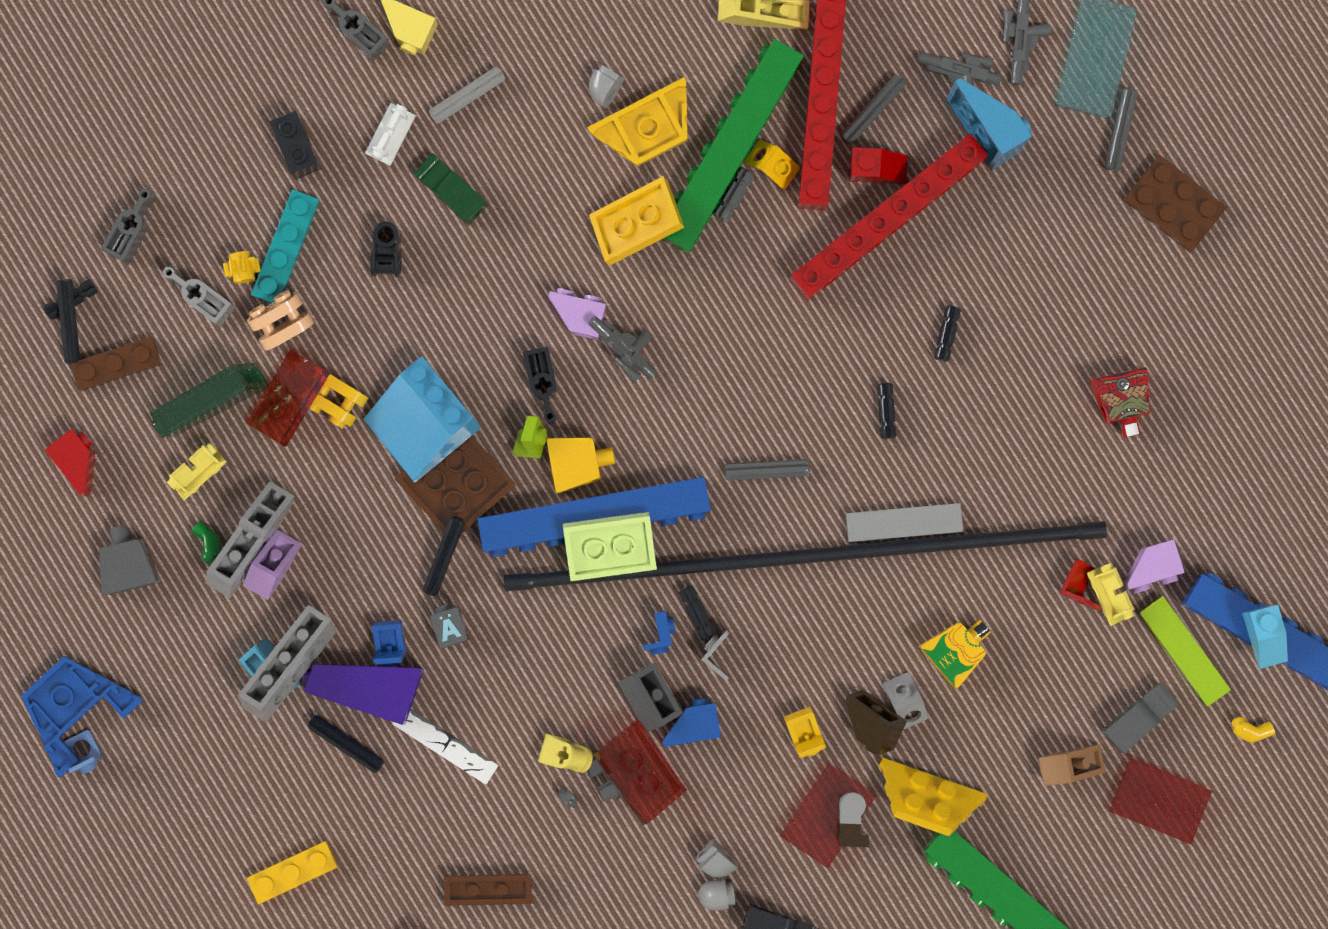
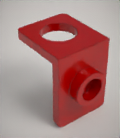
[1060,559,1101,611]

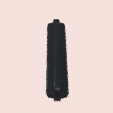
[56,279,80,364]
[423,515,465,596]
[307,715,384,773]

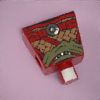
[1089,367,1150,438]

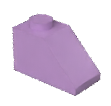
[243,530,302,600]

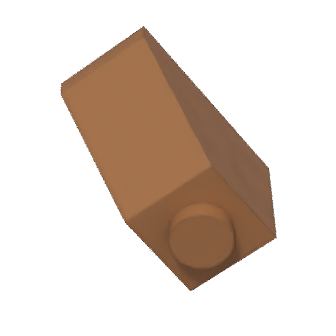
[1039,744,1106,786]

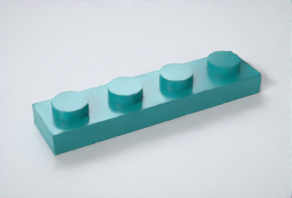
[251,189,320,304]

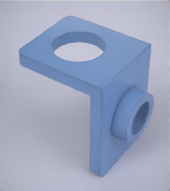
[65,730,104,775]

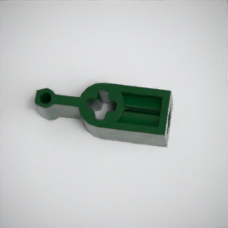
[414,153,488,226]

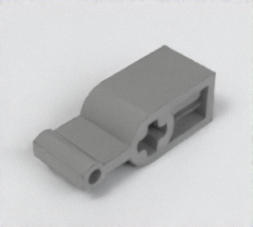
[162,266,236,327]

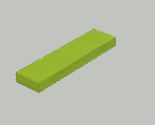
[1138,596,1231,707]

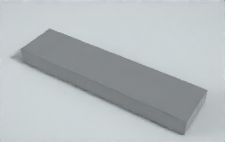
[846,503,963,542]

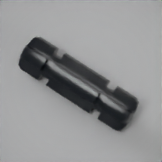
[43,279,98,320]
[934,306,961,362]
[877,383,897,439]
[679,585,717,641]

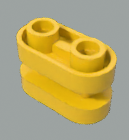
[302,368,369,429]

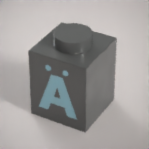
[430,603,470,649]

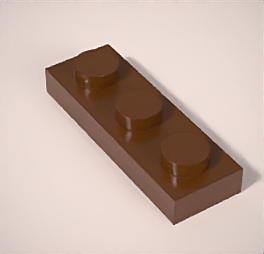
[70,337,162,391]
[444,874,532,906]

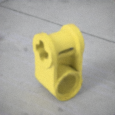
[538,734,593,773]

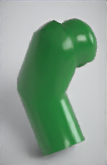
[191,521,221,564]

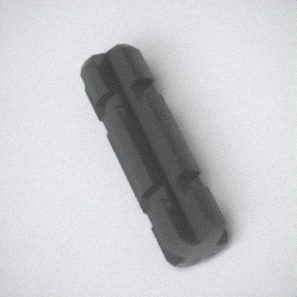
[715,169,755,222]

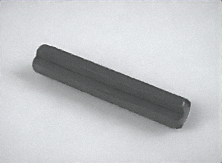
[841,75,906,145]
[1105,88,1138,172]
[725,459,810,481]

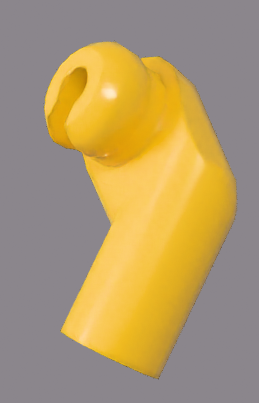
[1231,716,1275,743]

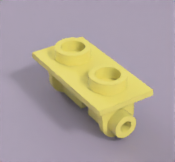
[167,443,227,500]
[1087,563,1135,626]

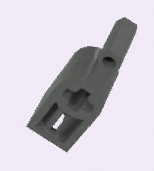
[322,0,390,62]
[101,188,156,265]
[1101,682,1180,753]

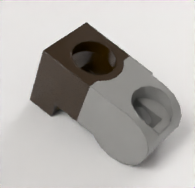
[838,791,869,847]

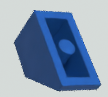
[663,698,721,747]

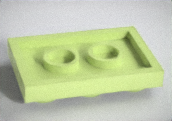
[563,512,657,581]

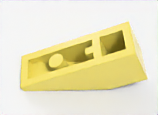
[718,0,810,30]

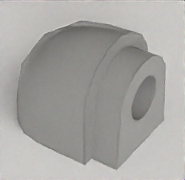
[589,64,625,108]
[696,839,739,878]
[698,879,735,911]

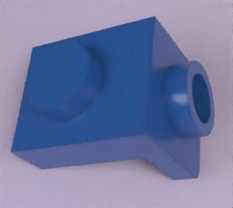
[643,611,676,655]
[372,620,407,667]

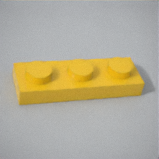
[246,840,339,905]

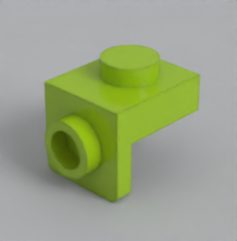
[513,416,547,459]

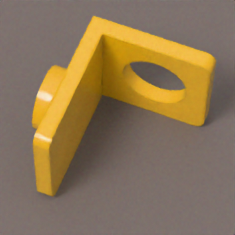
[744,140,800,190]

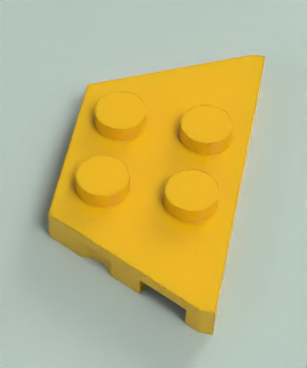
[587,77,687,167]
[879,757,988,836]

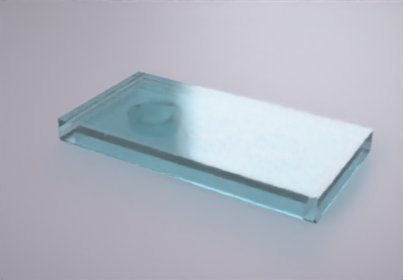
[1054,0,1137,119]

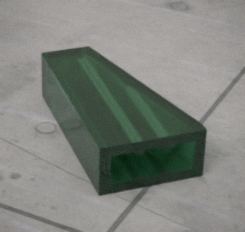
[150,362,270,438]

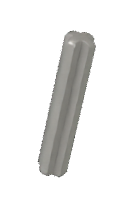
[429,67,505,124]

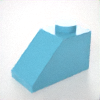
[1242,605,1288,669]

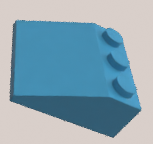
[946,78,1032,170]
[363,356,482,483]

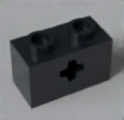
[270,111,321,180]

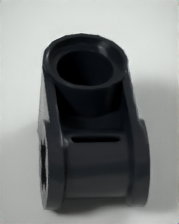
[370,221,402,277]

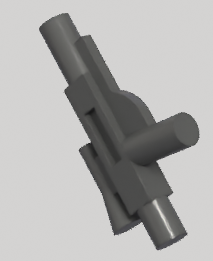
[1003,0,1051,85]
[917,52,1002,86]
[588,316,657,382]

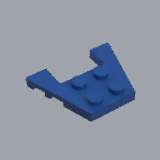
[21,656,145,778]

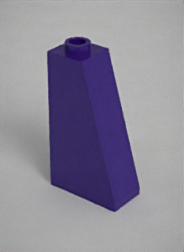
[302,664,424,725]

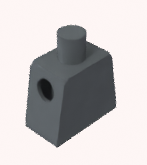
[99,525,161,595]

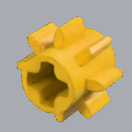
[223,251,261,284]

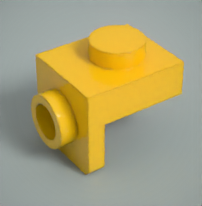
[784,707,826,758]

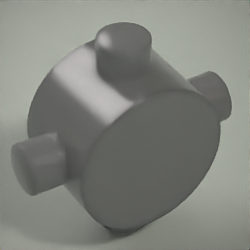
[558,788,578,808]

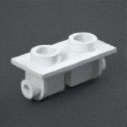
[365,103,416,166]

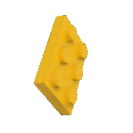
[589,176,684,266]

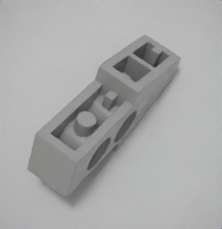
[205,482,294,598]

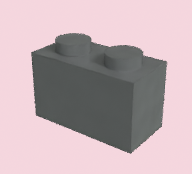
[618,663,683,733]

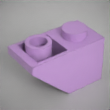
[549,288,606,341]
[1123,539,1185,594]

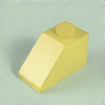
[381,0,438,55]

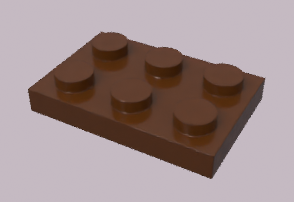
[1123,155,1227,253]

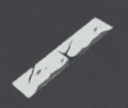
[392,709,499,784]

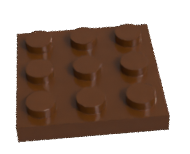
[395,436,517,535]

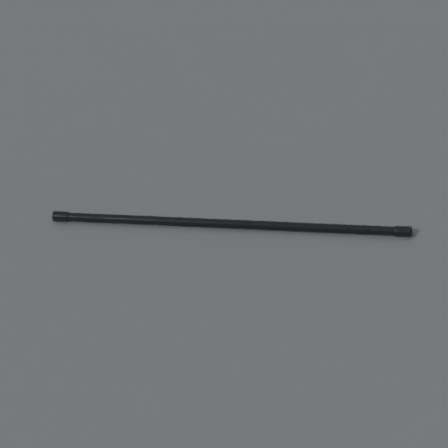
[504,521,1107,592]

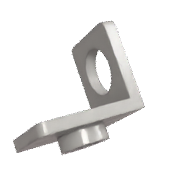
[701,630,730,681]
[883,673,928,729]

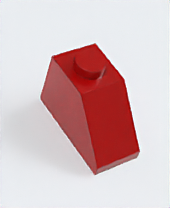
[849,147,908,184]
[45,429,96,496]

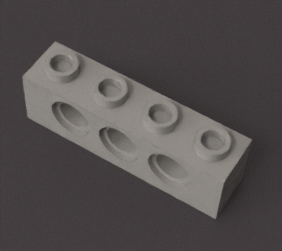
[237,605,336,723]

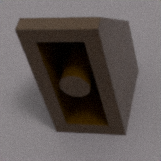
[845,690,907,755]

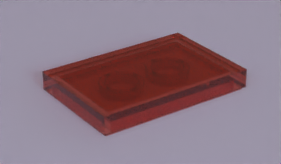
[246,350,330,447]
[594,720,687,825]
[1109,758,1212,844]
[780,763,876,868]

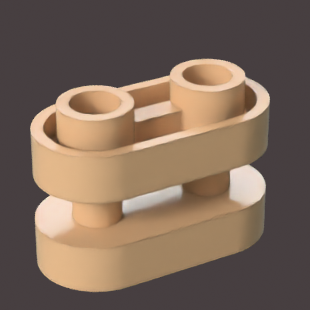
[247,290,314,351]

